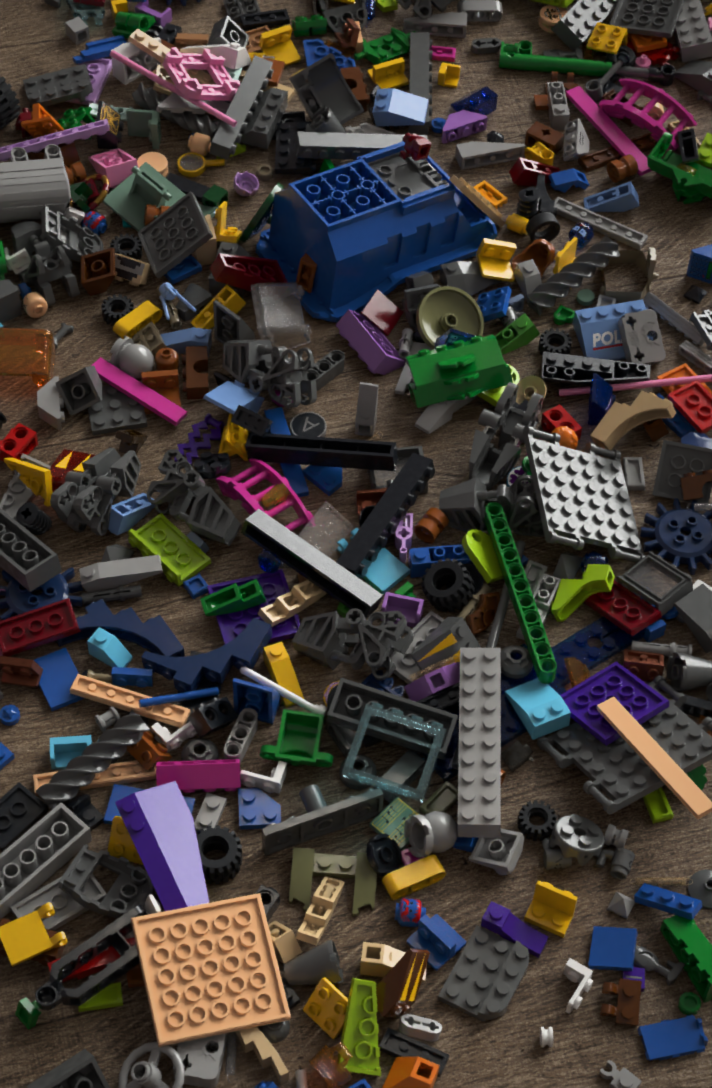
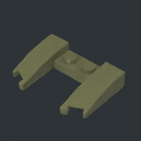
[289,847,377,916]

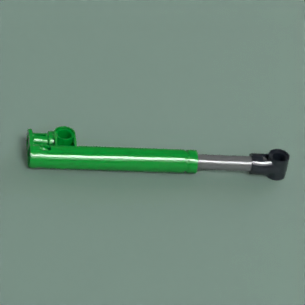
[499,40,675,86]

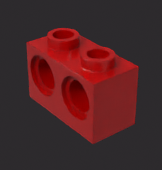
[541,404,582,440]
[0,423,38,462]

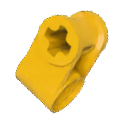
[524,142,554,166]

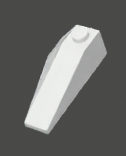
[180,42,251,70]

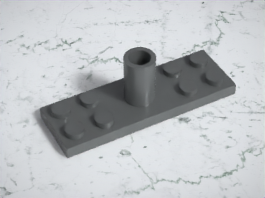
[262,785,384,856]

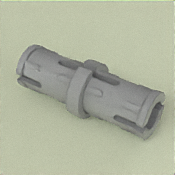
[398,328,413,359]

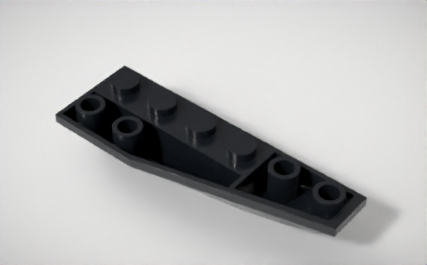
[539,351,650,385]

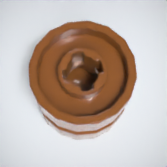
[607,154,638,183]
[65,161,87,185]
[144,204,170,226]
[414,508,449,544]

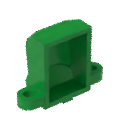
[260,709,333,768]

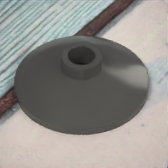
[688,869,712,909]

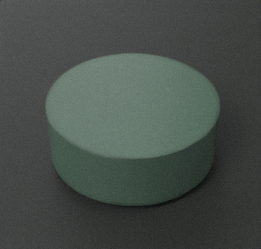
[577,289,595,306]

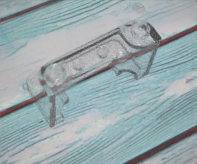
[251,282,312,350]

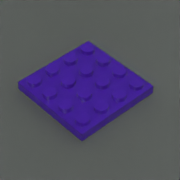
[207,569,301,645]
[560,661,669,746]

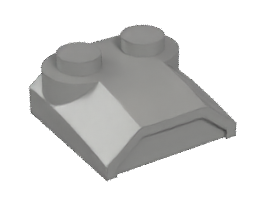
[468,829,524,875]

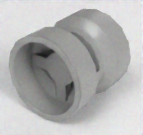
[604,824,629,848]

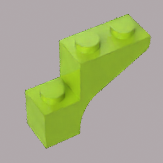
[551,564,615,622]

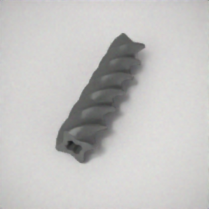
[132,82,222,142]
[526,235,620,316]
[36,710,151,810]

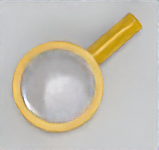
[177,152,225,177]

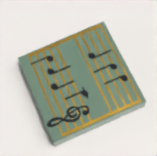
[369,797,419,851]

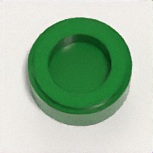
[678,992,701,1015]

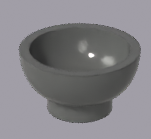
[258,1020,290,1043]

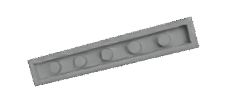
[554,197,648,250]

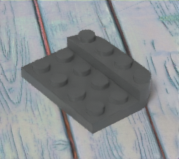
[23,64,93,111]
[438,925,529,1022]

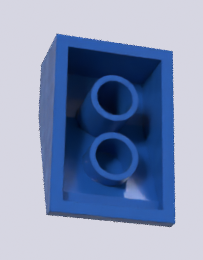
[233,678,280,724]

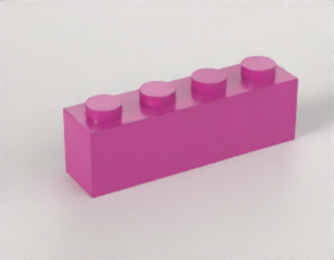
[156,759,241,793]

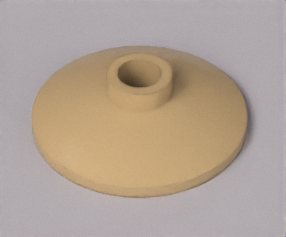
[516,376,547,404]

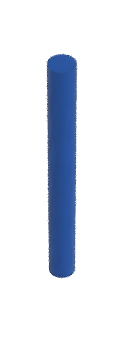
[138,687,219,708]

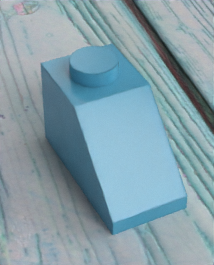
[87,627,133,668]

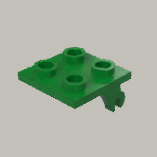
[57,107,96,140]

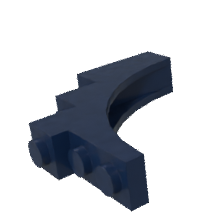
[55,599,185,657]
[141,618,272,693]

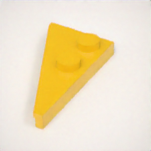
[4,457,53,507]

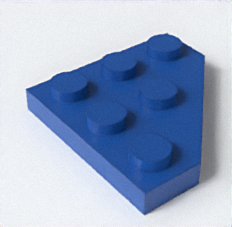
[303,39,356,70]

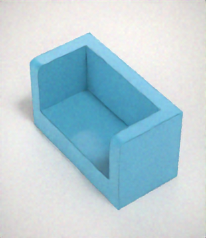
[50,735,92,770]

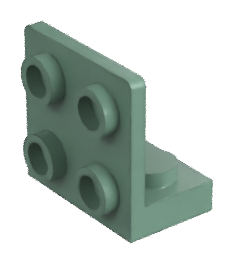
[126,109,162,149]

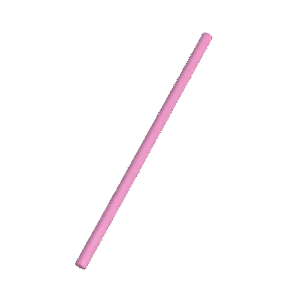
[110,50,237,127]
[559,374,712,397]

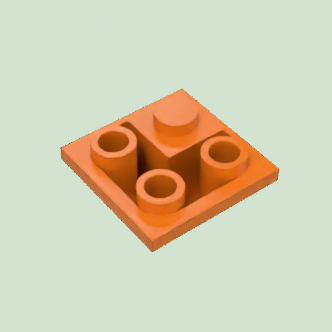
[382,1056,440,1088]

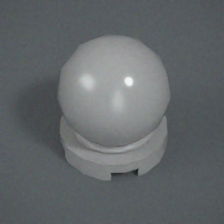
[107,335,154,380]
[404,811,458,858]

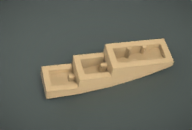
[258,580,327,626]
[296,876,345,946]
[235,1027,289,1084]

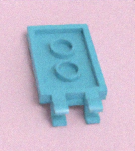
[337,528,410,595]

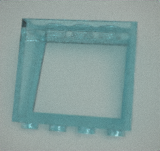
[342,702,446,803]

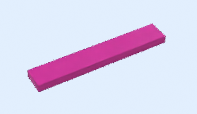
[91,357,187,426]

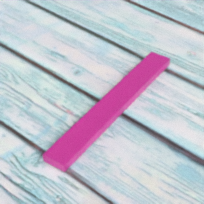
[566,86,652,176]

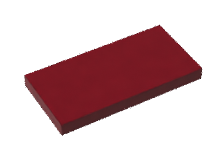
[583,580,662,636]
[0,598,80,657]

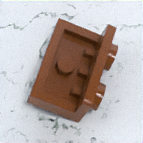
[127,731,172,771]

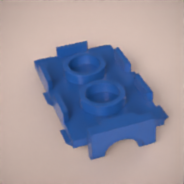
[637,1015,708,1061]

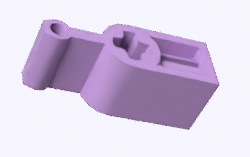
[395,513,413,564]

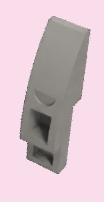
[415,396,476,434]
[516,573,561,640]

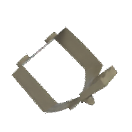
[598,247,659,304]

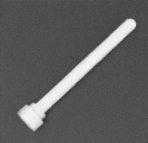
[240,667,328,717]

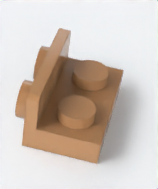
[175,33,209,49]

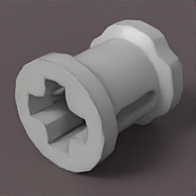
[94,706,120,732]

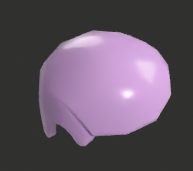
[233,171,259,196]

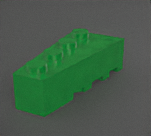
[660,915,712,1003]

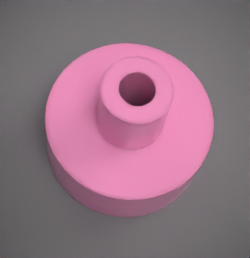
[635,55,651,68]

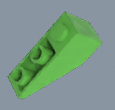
[495,313,540,355]

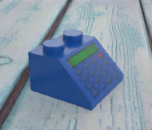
[686,244,712,284]

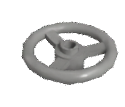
[118,1042,184,1088]

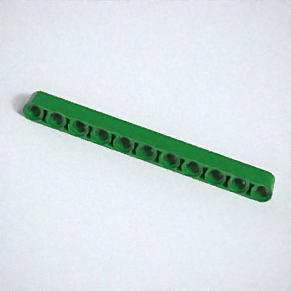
[485,502,557,684]

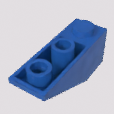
[408,544,469,578]

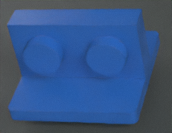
[407,914,466,971]

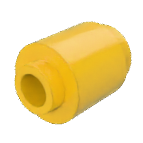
[505,213,529,235]

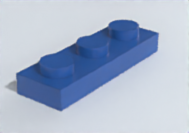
[634,883,702,920]

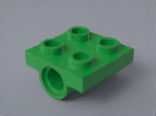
[112,11,156,39]
[291,14,327,37]

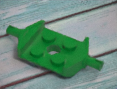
[354,28,415,65]

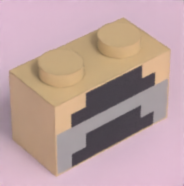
[114,254,151,287]

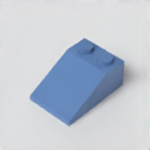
[373,88,429,127]
[203,380,265,415]

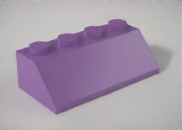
[336,310,406,375]

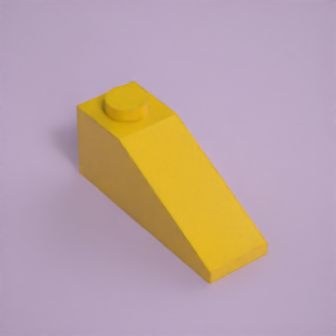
[190,284,246,329]
[263,641,304,707]

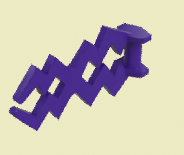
[174,413,225,466]

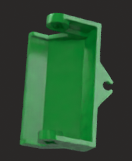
[647,132,712,204]
[405,335,513,408]

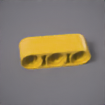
[113,300,163,339]
[382,855,446,900]

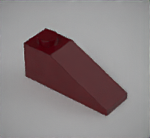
[509,157,560,187]

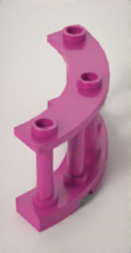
[598,79,697,151]
[215,458,315,531]

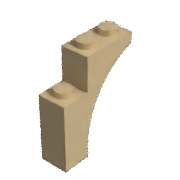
[590,391,676,450]

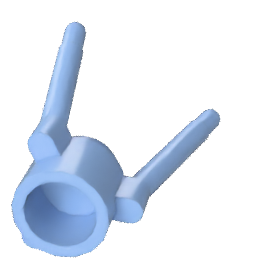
[159,282,197,320]

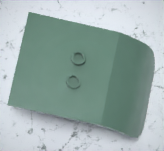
[102,162,218,232]

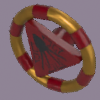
[70,174,110,214]

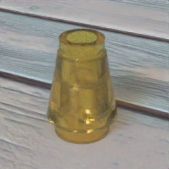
[261,483,290,508]

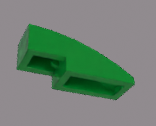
[200,579,267,616]

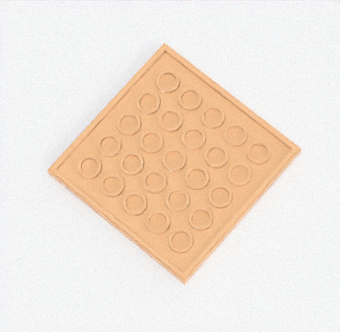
[131,893,291,1047]

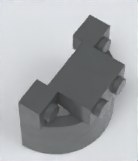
[288,53,364,125]

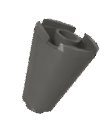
[306,107,347,133]
[666,652,712,692]
[281,939,344,986]

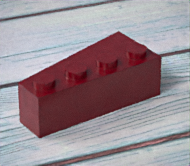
[210,253,289,300]

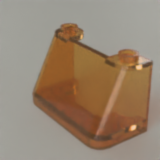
[0,328,56,387]

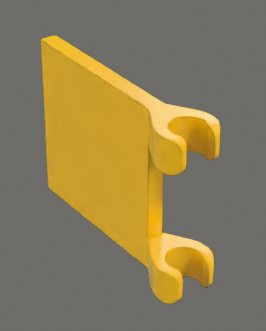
[0,902,68,967]

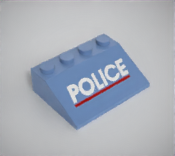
[572,299,653,361]

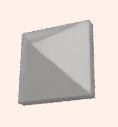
[607,891,635,919]

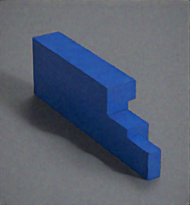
[73,35,128,64]

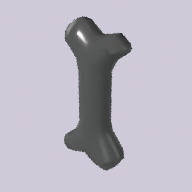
[45,323,74,348]

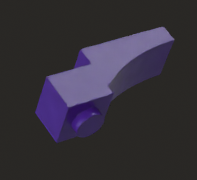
[481,901,549,958]

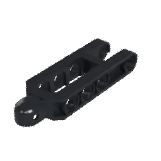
[35,905,149,1011]

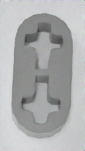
[398,1014,442,1042]

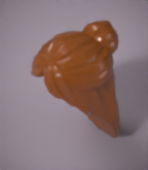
[511,239,555,277]

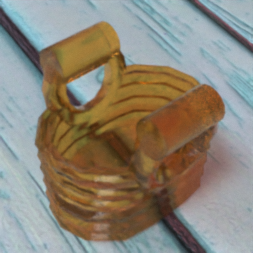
[309,1042,353,1088]

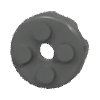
[550,814,605,866]

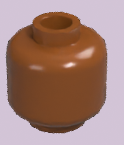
[155,348,179,371]

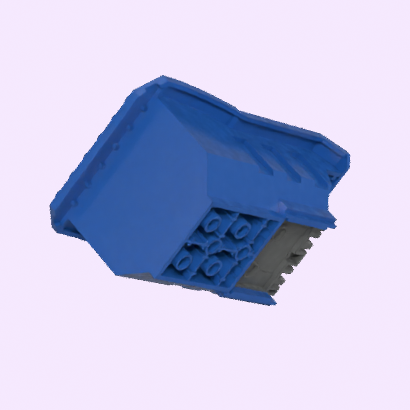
[256,141,498,323]

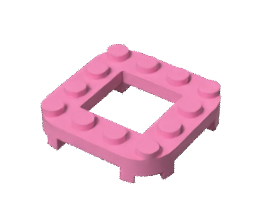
[163,47,240,102]

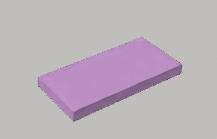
[65,58,112,106]

